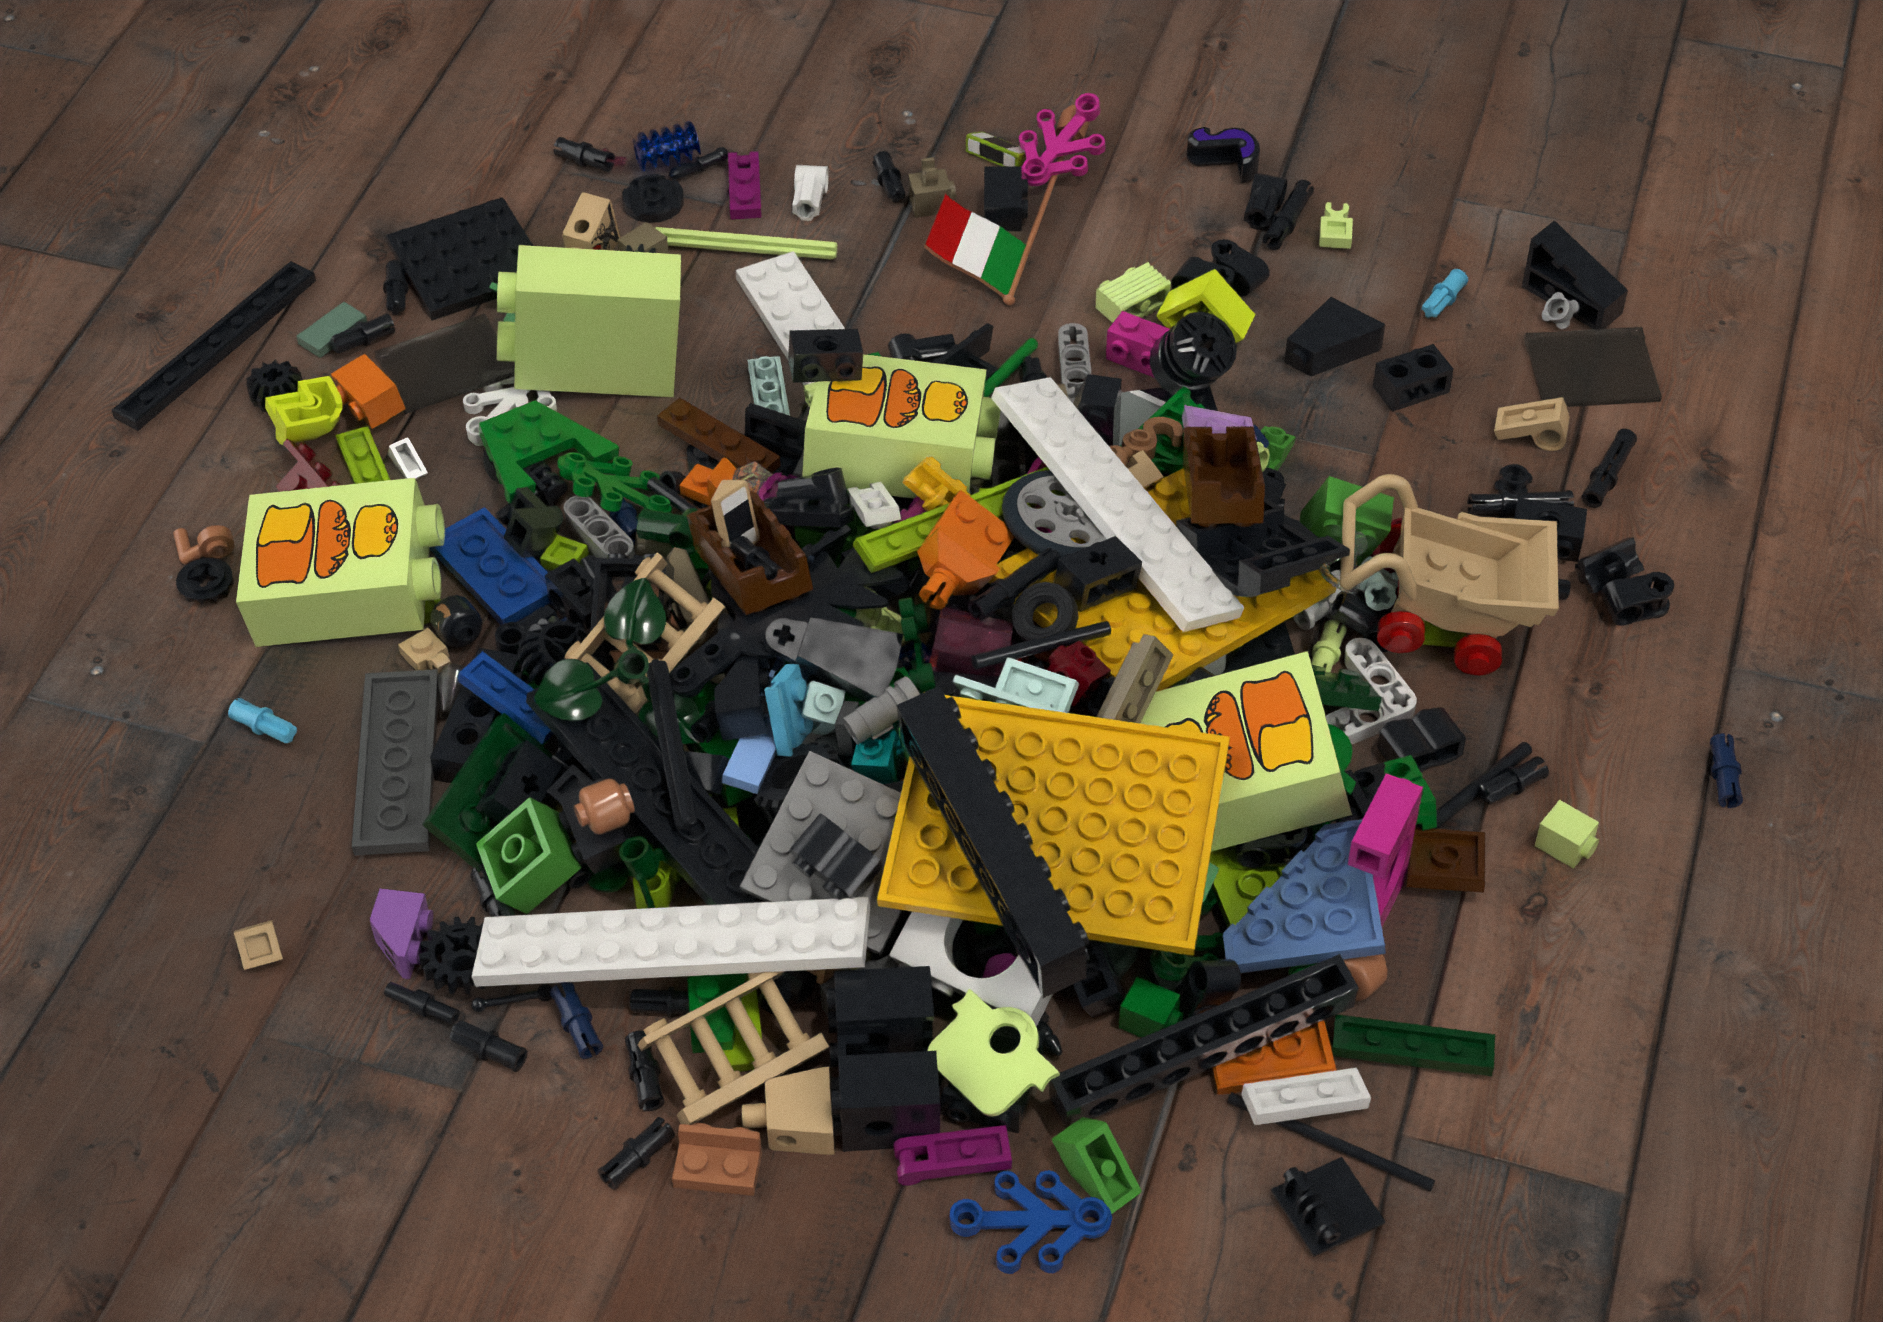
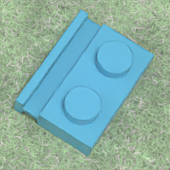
[764,664,813,757]

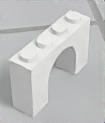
[889,912,1053,1027]

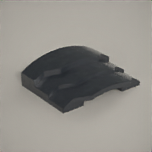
[1176,497,1350,597]

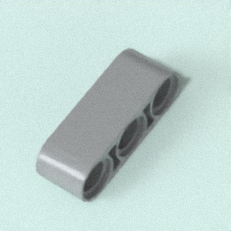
[564,495,635,581]

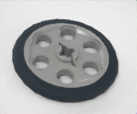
[1002,470,1106,557]

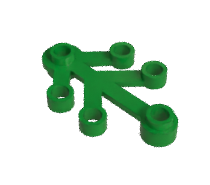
[557,452,672,513]

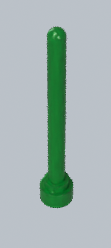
[984,338,1038,397]

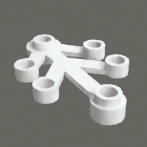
[463,371,557,446]

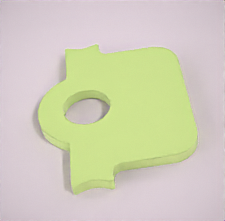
[928,989,1060,1116]

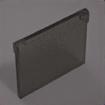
[374,314,515,414]
[1524,327,1662,407]

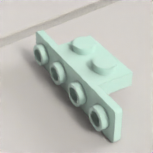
[952,657,1079,713]

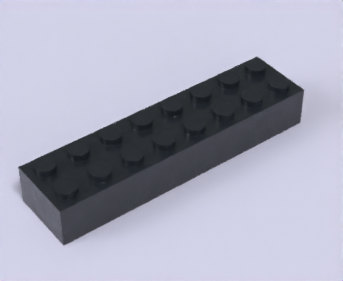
[896,686,1090,998]

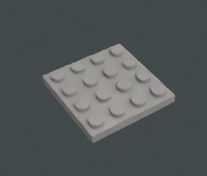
[740,751,903,956]

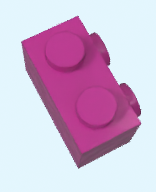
[1106,311,1170,377]

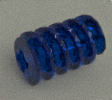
[633,121,701,172]

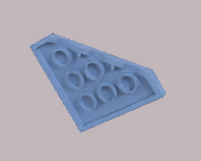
[1223,819,1386,973]

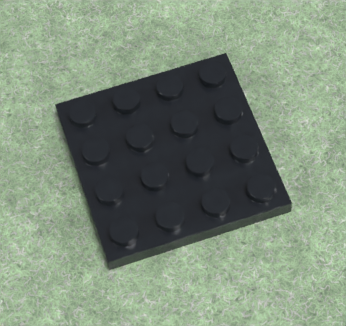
[386,197,533,321]

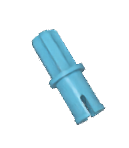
[1421,269,1468,318]
[228,698,297,743]

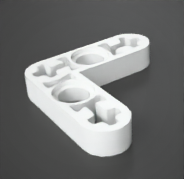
[1326,638,1417,745]

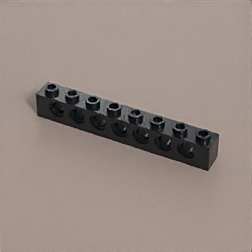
[1049,954,1359,1129]

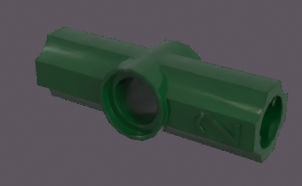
[636,508,698,555]

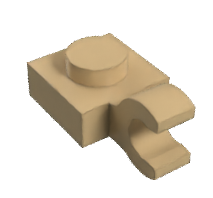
[398,628,454,683]

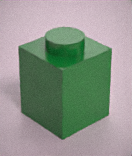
[1119,977,1183,1038]

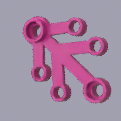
[1019,93,1106,186]

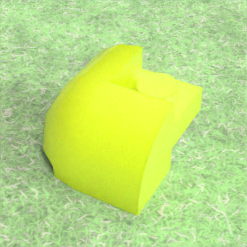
[265,376,342,445]

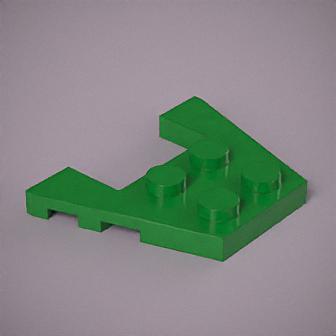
[479,400,619,504]

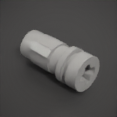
[842,676,920,744]

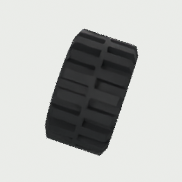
[752,742,845,826]

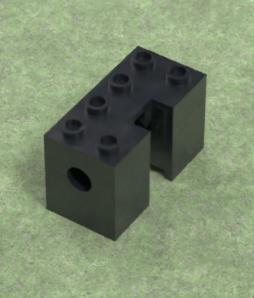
[827,966,940,1152]

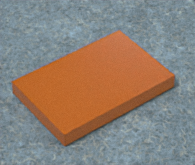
[1212,1020,1336,1095]

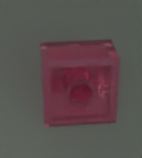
[929,607,1012,677]

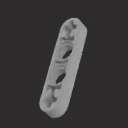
[1058,323,1092,403]

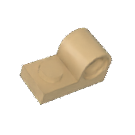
[1494,397,1570,451]

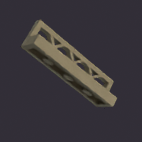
[1097,634,1173,723]

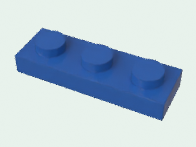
[457,651,554,744]

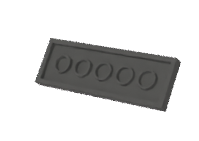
[352,669,440,856]

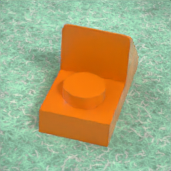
[679,457,756,506]

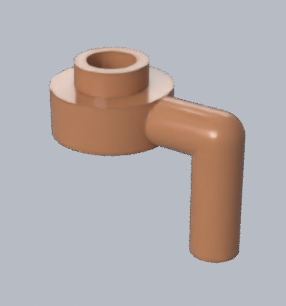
[173,525,234,565]

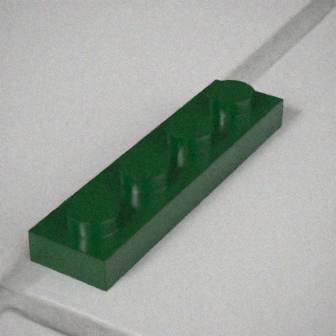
[1332,1014,1495,1077]

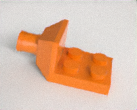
[917,489,1014,610]

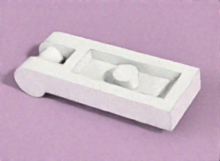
[847,482,901,529]

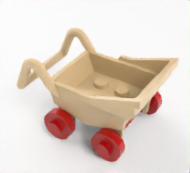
[1340,474,1559,676]

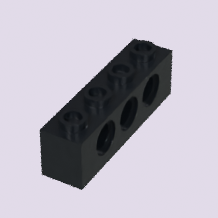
[430,648,527,783]

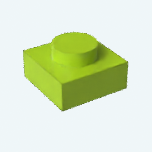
[540,535,589,571]

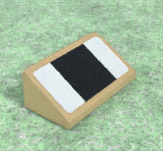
[711,480,760,559]

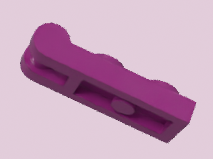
[728,151,762,219]
[893,1125,1012,1186]

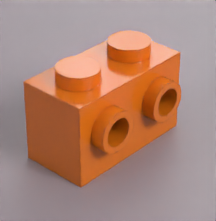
[331,354,406,429]

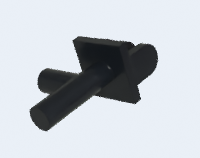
[495,464,568,524]

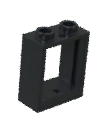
[590,553,674,652]

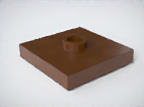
[1407,827,1485,893]

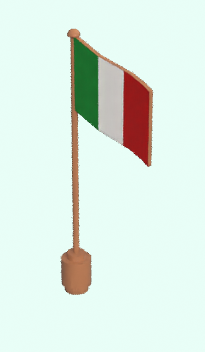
[924,105,1090,306]

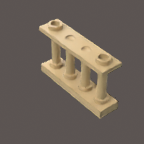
[564,552,729,716]
[638,971,829,1125]

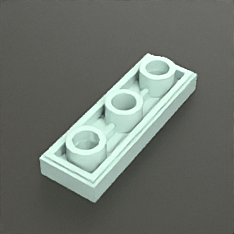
[747,356,790,416]

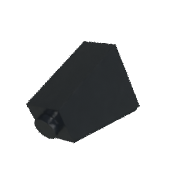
[1284,297,1385,377]

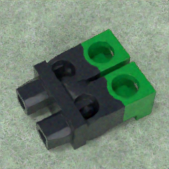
[1335,755,1437,831]

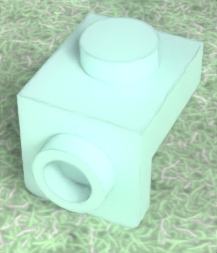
[801,681,846,736]

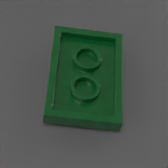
[1257,660,1382,712]

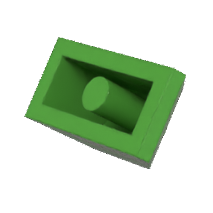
[1051,1117,1142,1214]

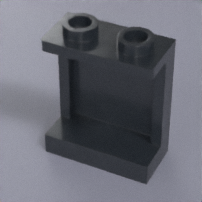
[941,1026,1045,1134]

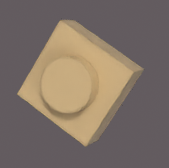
[234,920,283,970]

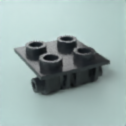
[1271,1157,1386,1257]

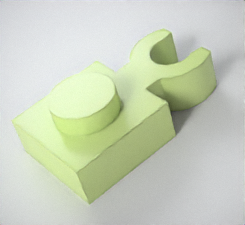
[1319,202,1353,249]

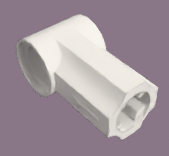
[792,165,829,221]

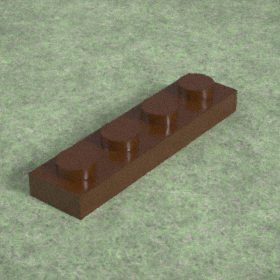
[657,397,781,485]

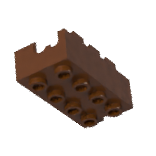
[1183,426,1265,527]
[687,491,813,615]

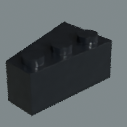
[1522,220,1628,333]

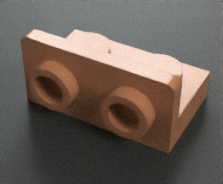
[672,1123,762,1196]

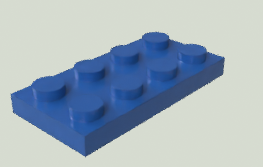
[429,507,549,625]

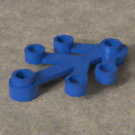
[950,1170,1112,1274]

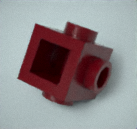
[1047,640,1111,707]

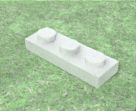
[1241,1068,1371,1125]

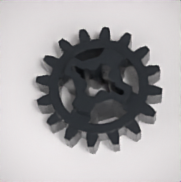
[419,916,485,994]

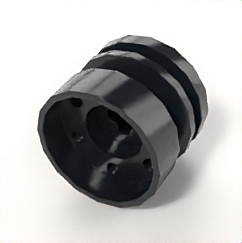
[1150,311,1237,397]

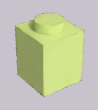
[1535,800,1599,869]

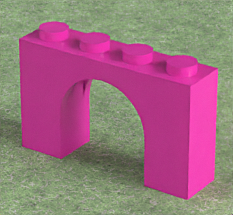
[1348,773,1423,927]

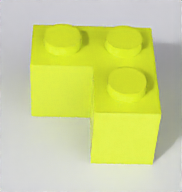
[1156,269,1256,343]

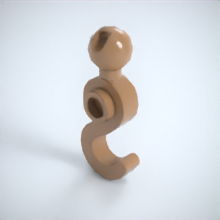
[1109,417,1184,466]

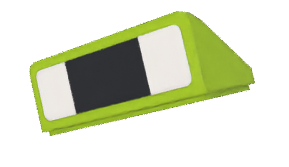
[966,132,1027,167]

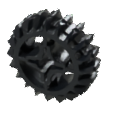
[517,616,614,687]

